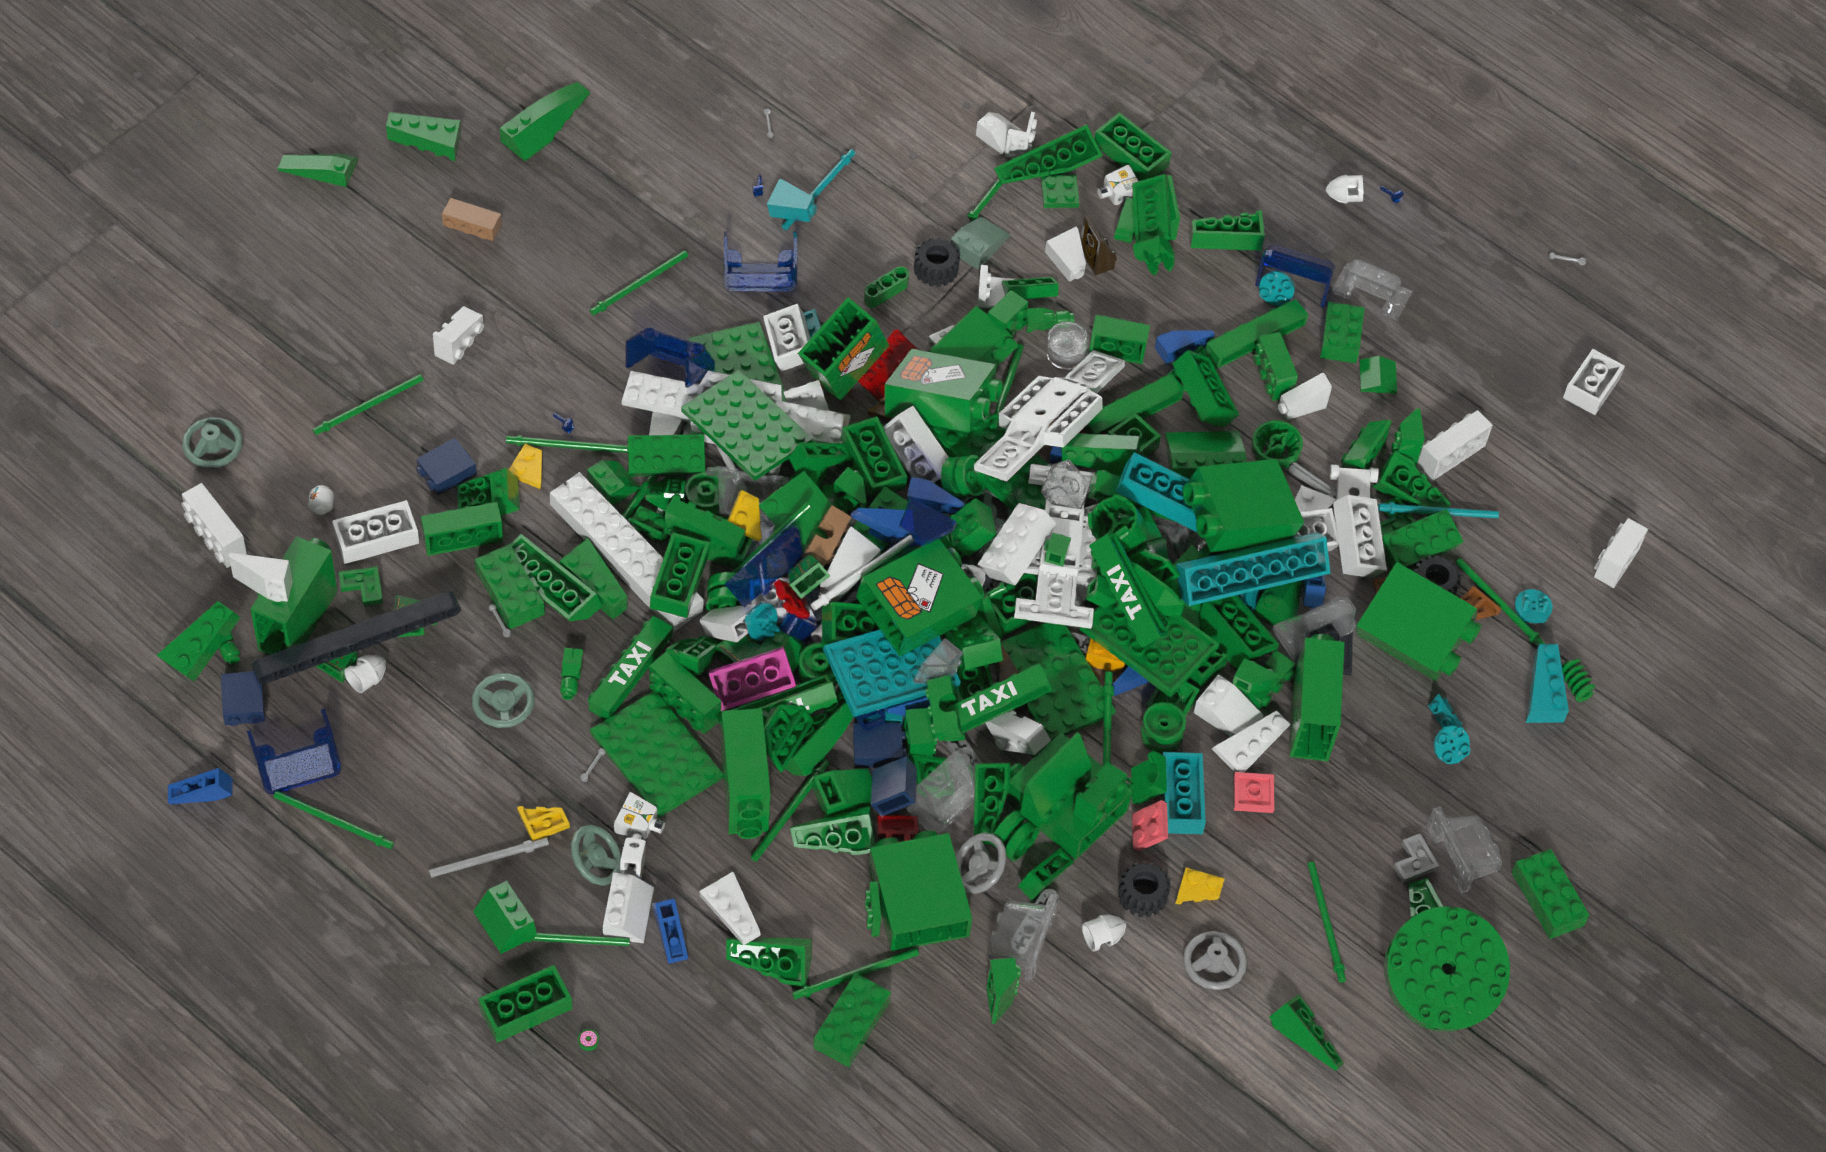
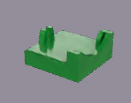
[1126,751,1167,805]

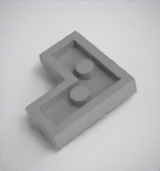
[1394,833,1439,883]

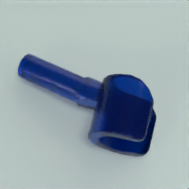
[752,175,763,197]
[1380,186,1404,203]
[553,413,574,433]

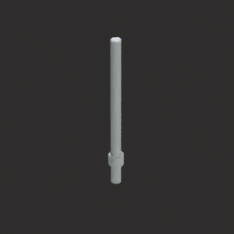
[429,837,549,878]

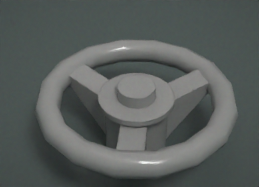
[956,833,1006,894]
[1183,931,1247,990]

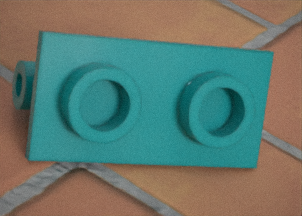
[1428,694,1463,729]

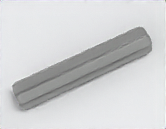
[1289,462,1337,498]

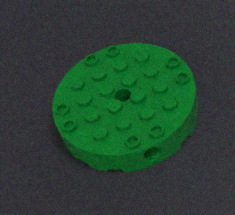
[1384,907,1510,1032]

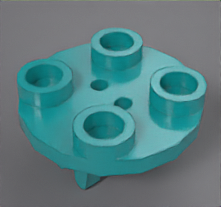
[1259,270,1295,306]
[1514,589,1553,623]
[745,601,780,641]
[1433,725,1471,764]

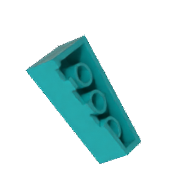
[1526,644,1569,723]

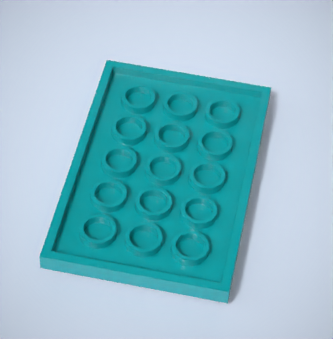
[823,630,961,717]

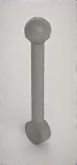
[764,109,774,138]
[1549,252,1586,265]
[489,604,511,637]
[580,748,606,782]

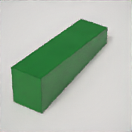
[979,595,1004,639]

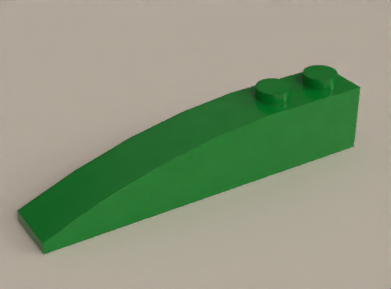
[500,82,590,161]
[994,124,1103,185]
[510,534,602,621]
[785,692,853,776]

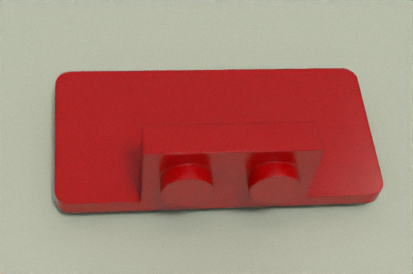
[858,329,918,401]

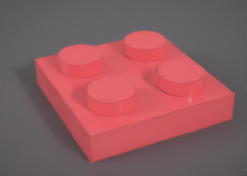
[1234,772,1274,813]
[1132,800,1168,852]

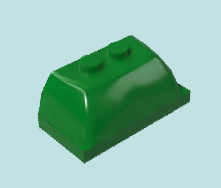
[1200,595,1279,668]

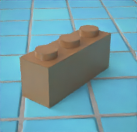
[442,198,502,241]

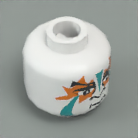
[308,485,334,515]

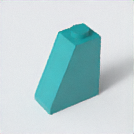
[767,179,817,222]

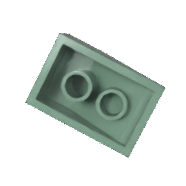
[950,217,1010,270]

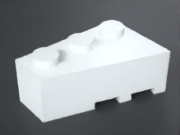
[433,306,484,365]
[986,710,1051,755]

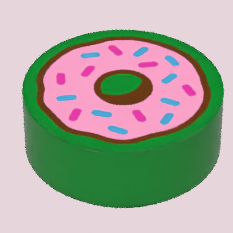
[578,1029,599,1051]

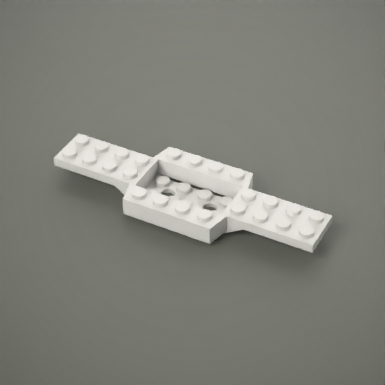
[974,350,1125,481]
[622,371,850,444]

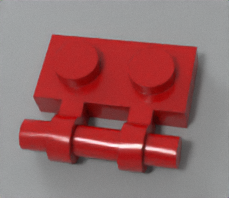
[773,579,810,618]
[877,816,918,842]

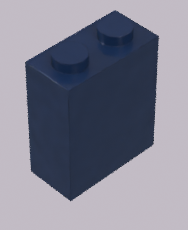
[416,438,477,495]
[221,671,265,726]
[853,723,906,768]
[871,756,917,816]

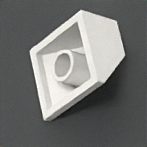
[976,112,1024,155]

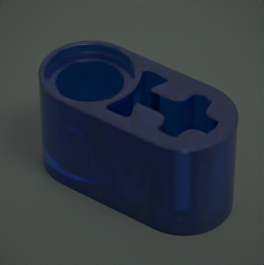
[779,612,819,642]

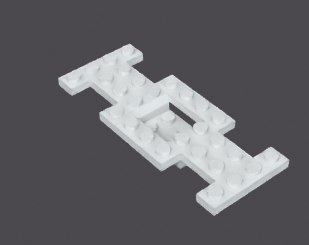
[1014,464,1097,629]

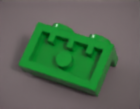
[628,506,668,543]

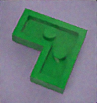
[1380,497,1415,536]
[339,567,383,606]

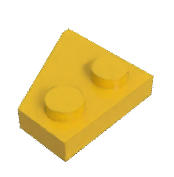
[509,444,542,489]
[728,490,762,541]
[517,806,570,841]
[1175,867,1224,905]

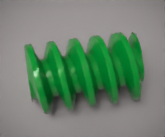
[1562,659,1596,702]

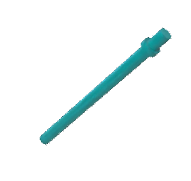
[782,149,855,230]
[1378,502,1499,519]

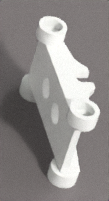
[1329,465,1378,501]

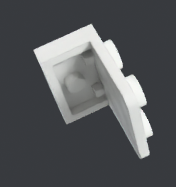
[784,380,829,411]

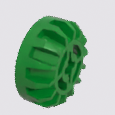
[1251,420,1303,468]

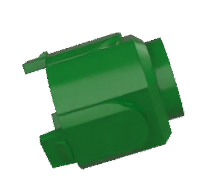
[1088,494,1148,554]

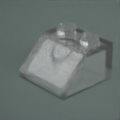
[1041,460,1090,509]
[913,638,963,684]

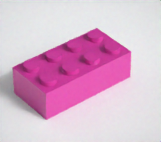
[709,646,796,711]

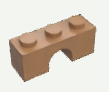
[802,505,851,567]

